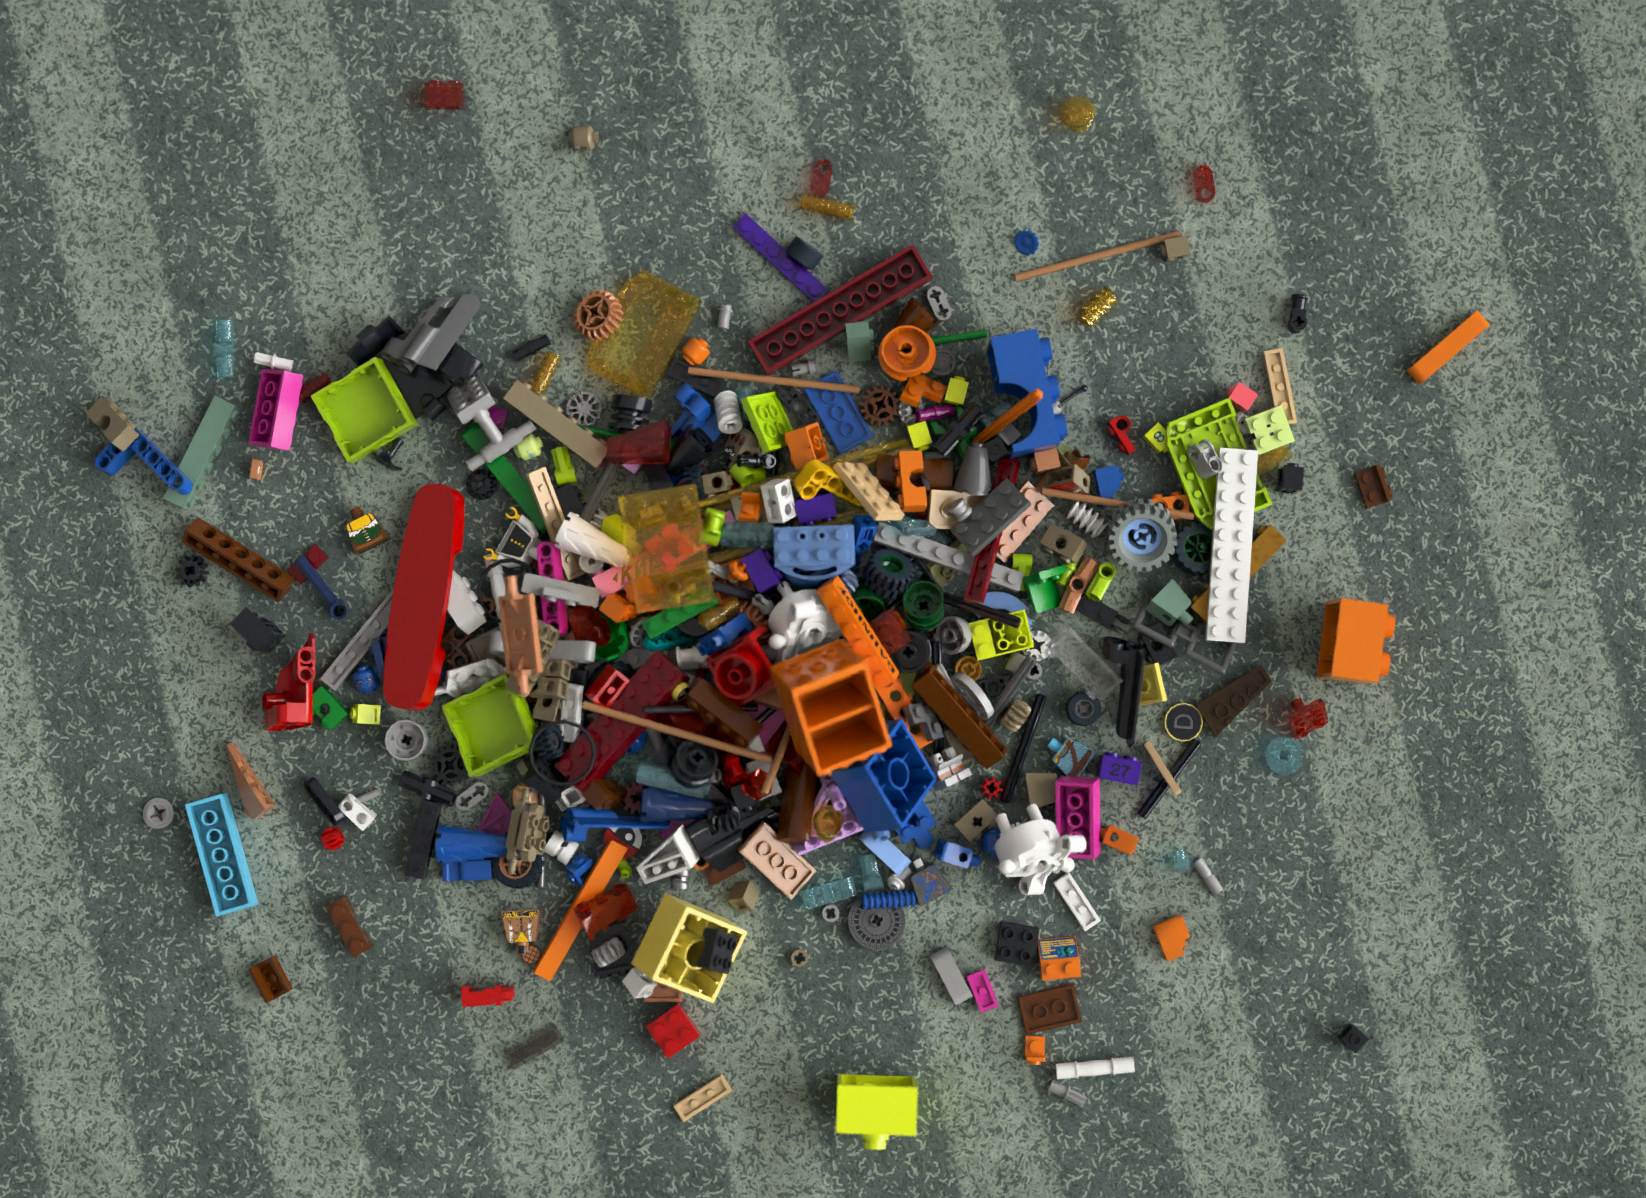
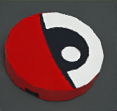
[604,828,642,859]

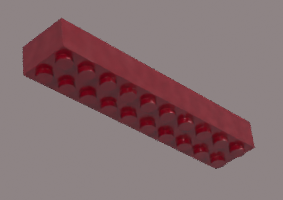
[748,244,932,376]

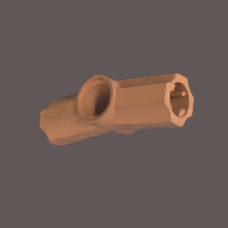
[1058,556,1100,614]

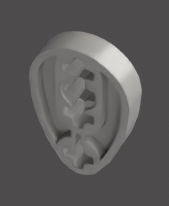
[950,673,994,720]

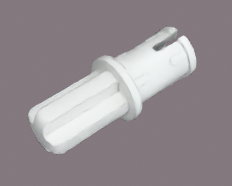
[254,352,293,372]

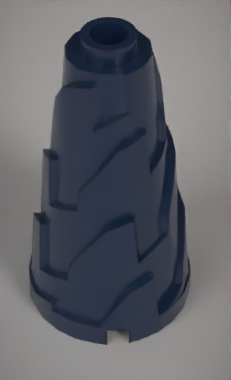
[639,784,715,823]

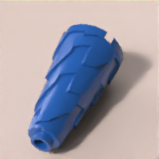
[435,825,508,864]

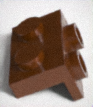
[248,955,293,1003]

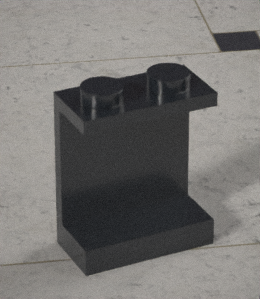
[585,921,634,979]

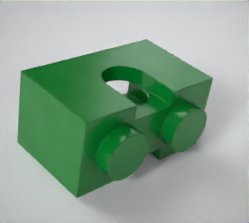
[313,686,350,730]

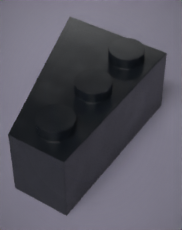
[230,607,286,652]

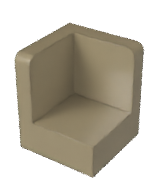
[728,880,760,912]

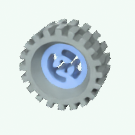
[1107,498,1177,572]

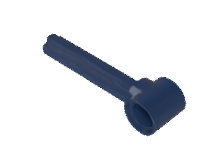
[295,555,349,620]

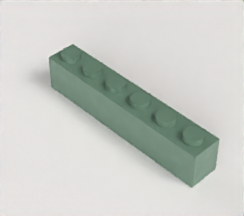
[163,395,239,510]

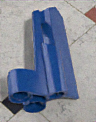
[649,382,722,486]
[560,808,671,842]

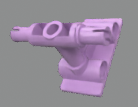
[794,773,864,856]

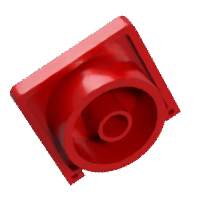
[704,624,775,707]

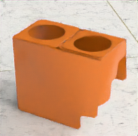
[1152,914,1190,961]

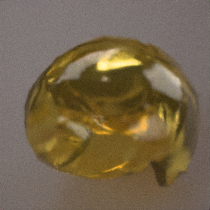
[813,805,843,843]

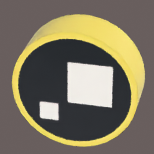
[672,682,690,701]

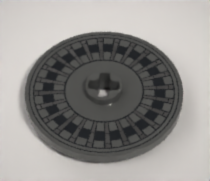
[848,892,906,950]

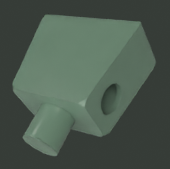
[1145,579,1194,626]

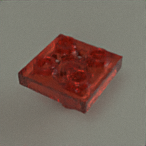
[868,608,912,655]
[1287,697,1328,740]

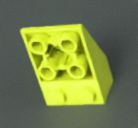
[969,610,1034,661]

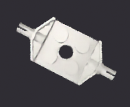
[435,659,507,699]

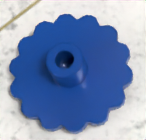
[1014,230,1039,256]

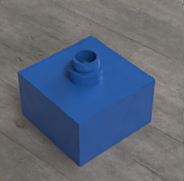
[830,718,937,833]

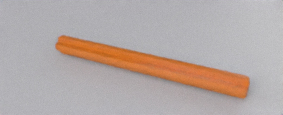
[971,389,1043,444]

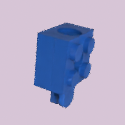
[896,800,937,849]

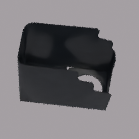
[438,342,484,380]

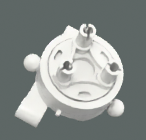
[768,581,846,665]
[994,804,1086,895]

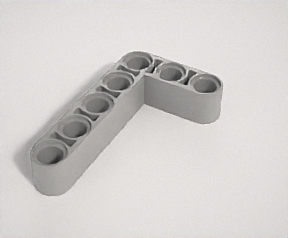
[489,631,596,664]

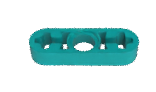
[643,627,693,652]

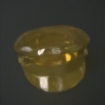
[1062,96,1095,133]

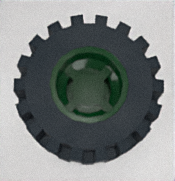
[862,548,915,599]

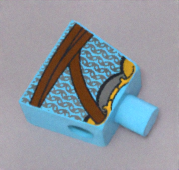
[1047,737,1096,777]

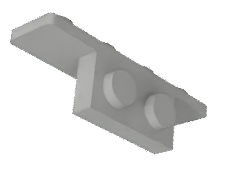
[521,573,601,608]

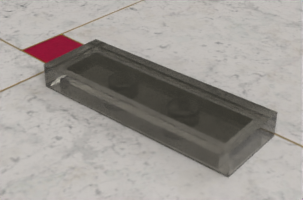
[504,1024,564,1070]

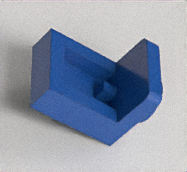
[564,852,594,886]

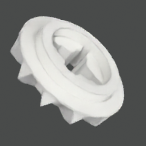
[1022,630,1052,661]

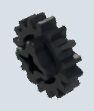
[429,744,468,786]

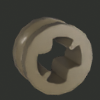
[791,949,808,967]

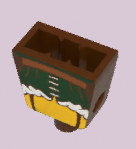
[347,506,391,555]

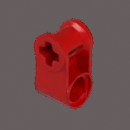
[722,757,747,789]

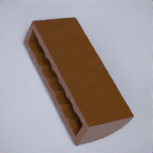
[874,454,953,495]
[776,763,818,845]

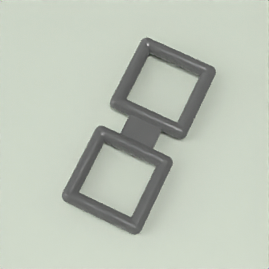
[1132,595,1237,674]

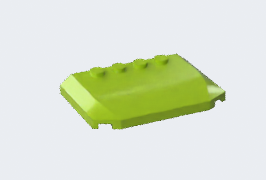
[1165,398,1273,530]

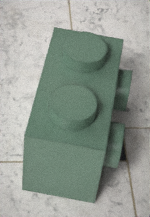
[845,321,875,362]

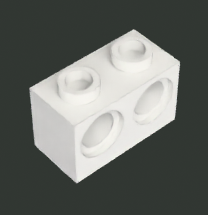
[760,479,797,523]

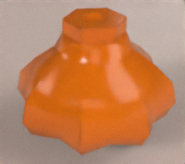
[728,560,749,581]

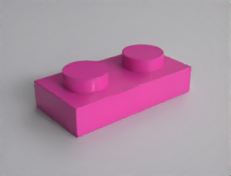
[967,969,999,1013]

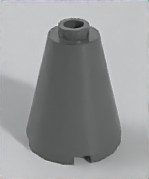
[953,441,992,496]

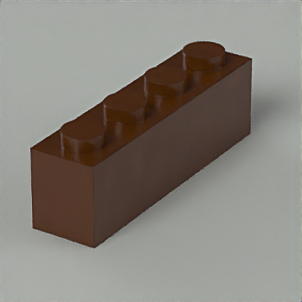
[685,678,763,749]

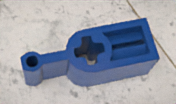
[852,515,877,566]
[442,859,494,881]

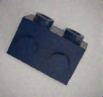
[369,636,387,681]

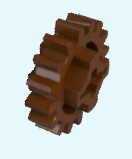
[860,385,900,427]

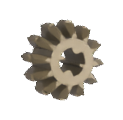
[1000,699,1031,732]

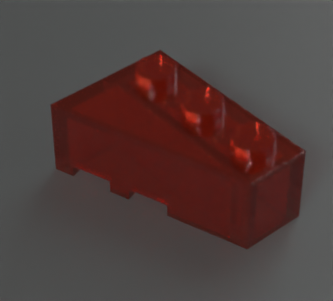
[607,419,671,464]
[573,883,638,941]

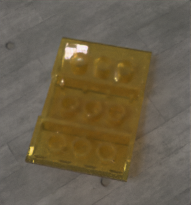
[618,484,715,613]

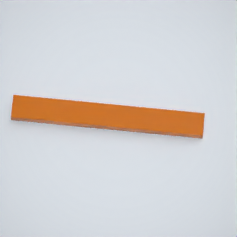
[533,838,628,981]

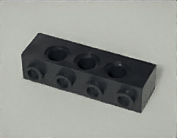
[404,799,443,880]

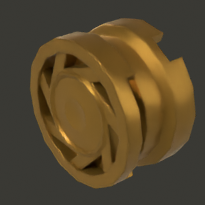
[954,656,982,681]

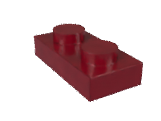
[287,544,329,584]

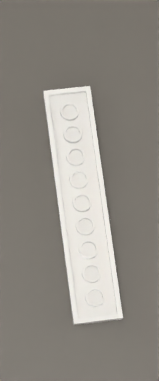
[1205,448,1258,643]

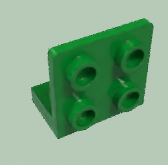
[1023,565,1067,614]

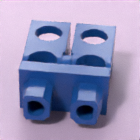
[696,612,754,656]

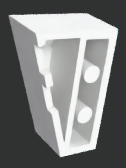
[636,825,700,884]

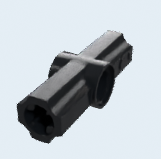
[933,403,984,457]
[399,770,458,807]

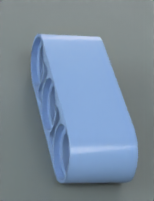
[858,831,912,876]

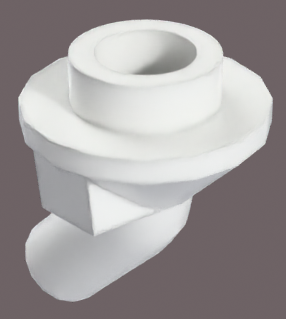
[887,866,913,891]

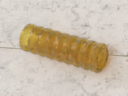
[801,193,854,221]
[531,351,562,394]

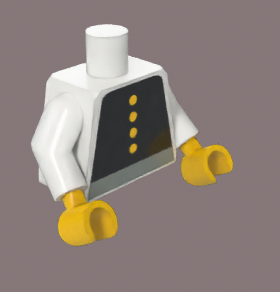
[483,507,542,568]

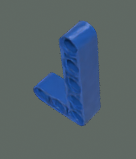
[95,428,193,495]

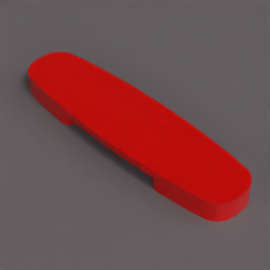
[383,483,465,711]

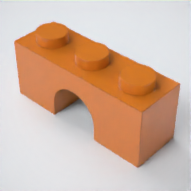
[894,450,927,512]

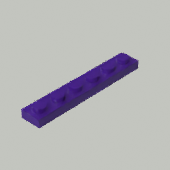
[733,213,829,302]

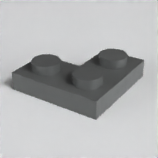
[903,702,944,742]

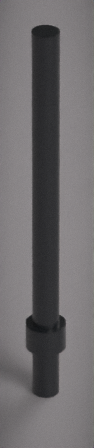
[643,704,758,714]

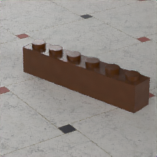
[912,664,1007,769]

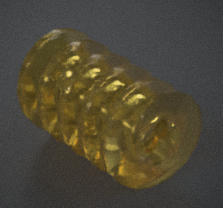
[1077,286,1119,327]

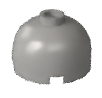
[934,616,972,655]

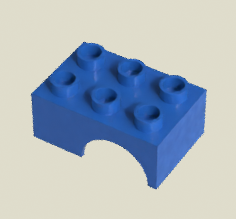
[986,328,1068,459]

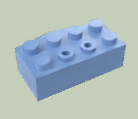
[774,525,855,580]

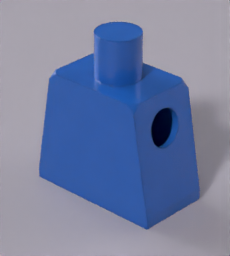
[933,838,981,869]

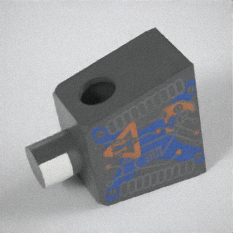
[910,857,953,906]

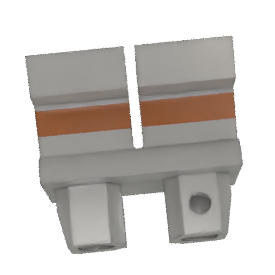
[928,746,972,791]

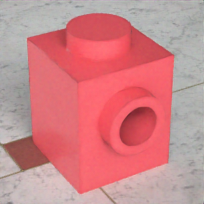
[1226,382,1258,414]

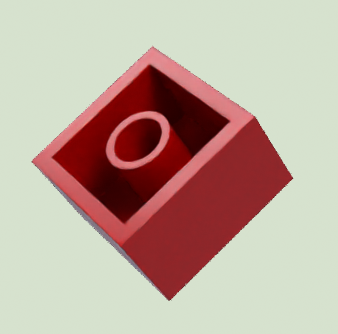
[646,1002,701,1059]

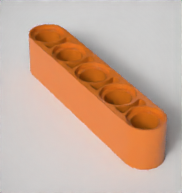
[1407,310,1490,385]

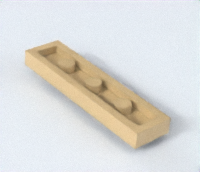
[1263,348,1297,425]

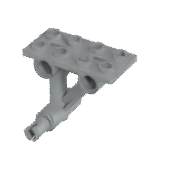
[446,375,537,472]

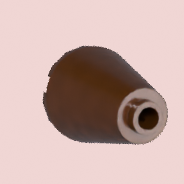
[892,297,940,333]

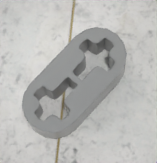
[927,286,952,322]
[456,782,489,811]

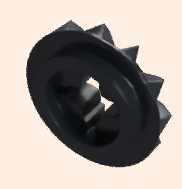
[466,469,497,500]

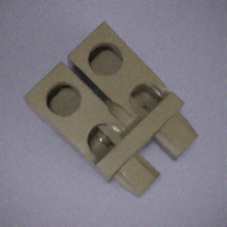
[528,659,572,700]

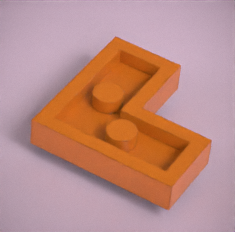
[900,374,948,408]

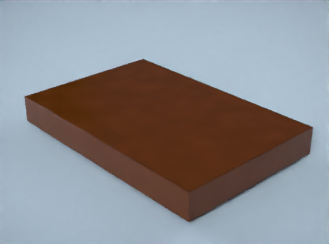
[1017,983,1082,1035]

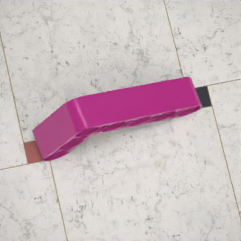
[537,542,568,636]

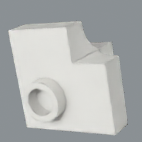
[555,785,591,812]

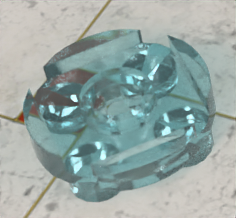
[1264,736,1304,775]

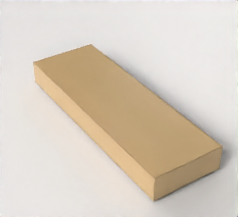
[1144,741,1182,796]
[673,1074,732,1122]

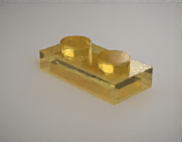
[1257,445,1293,477]

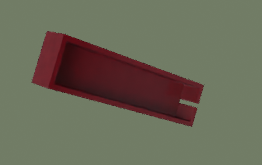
[554,650,690,792]

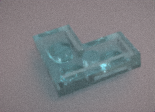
[887,515,937,537]

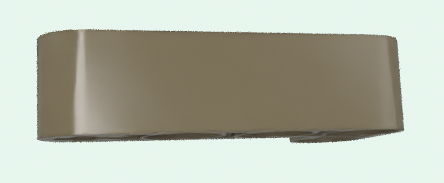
[506,619,560,698]

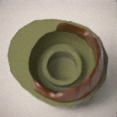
[1057,444,1091,471]

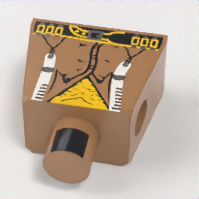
[502,909,541,954]

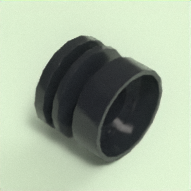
[608,394,652,435]

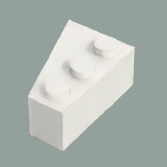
[447,571,486,635]

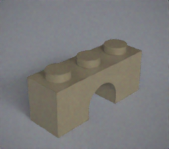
[86,397,139,452]

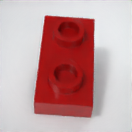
[1107,416,1136,456]

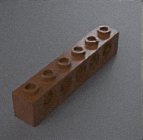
[181,517,295,603]

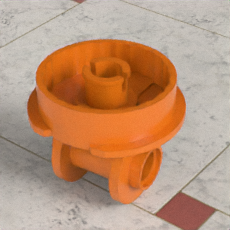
[878,325,936,381]

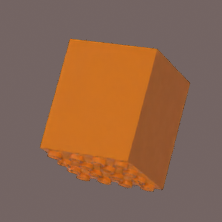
[769,639,892,776]

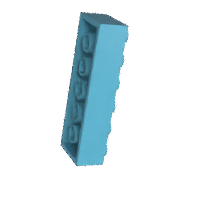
[185,793,259,917]

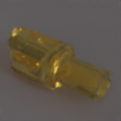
[697,597,740,631]

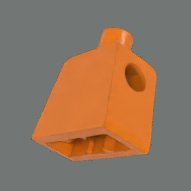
[1100,825,1139,855]

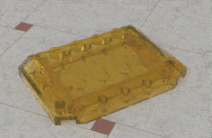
[587,269,701,399]

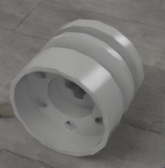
[385,719,428,761]

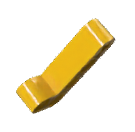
[794,460,862,506]

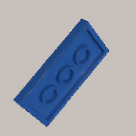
[803,370,874,455]

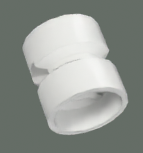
[579,555,608,576]
[543,830,579,865]

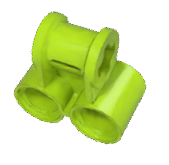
[699,507,726,547]

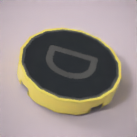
[1164,703,1203,741]

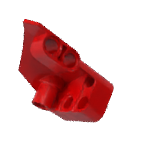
[262,633,315,731]

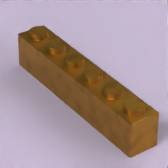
[1188,524,1287,624]

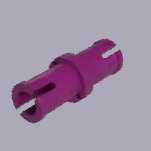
[915,405,955,422]

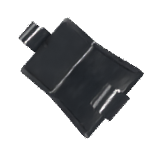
[347,316,453,421]

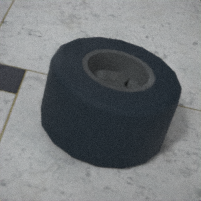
[785,236,823,271]
[1065,692,1102,726]

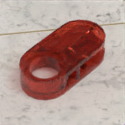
[811,159,833,197]
[1193,165,1215,203]

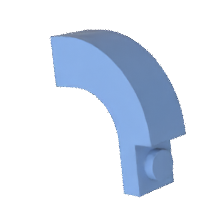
[975,592,1033,630]

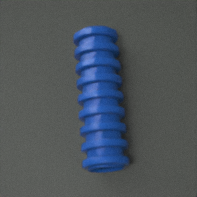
[861,890,916,910]

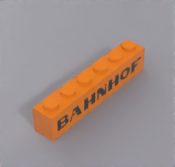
[817,575,899,689]

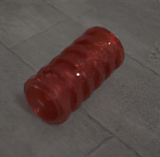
[299,372,332,403]

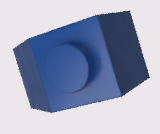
[1093,465,1124,508]

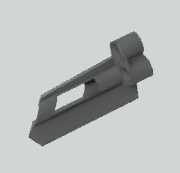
[380,294,481,374]

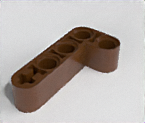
[440,597,496,669]

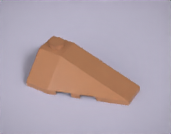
[226,743,276,820]

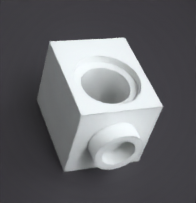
[622,968,657,999]

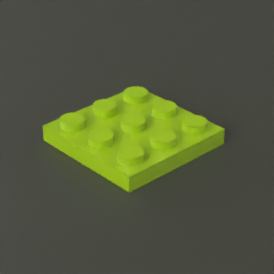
[741,391,793,453]

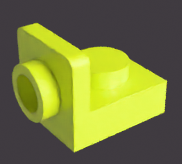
[350,704,381,725]

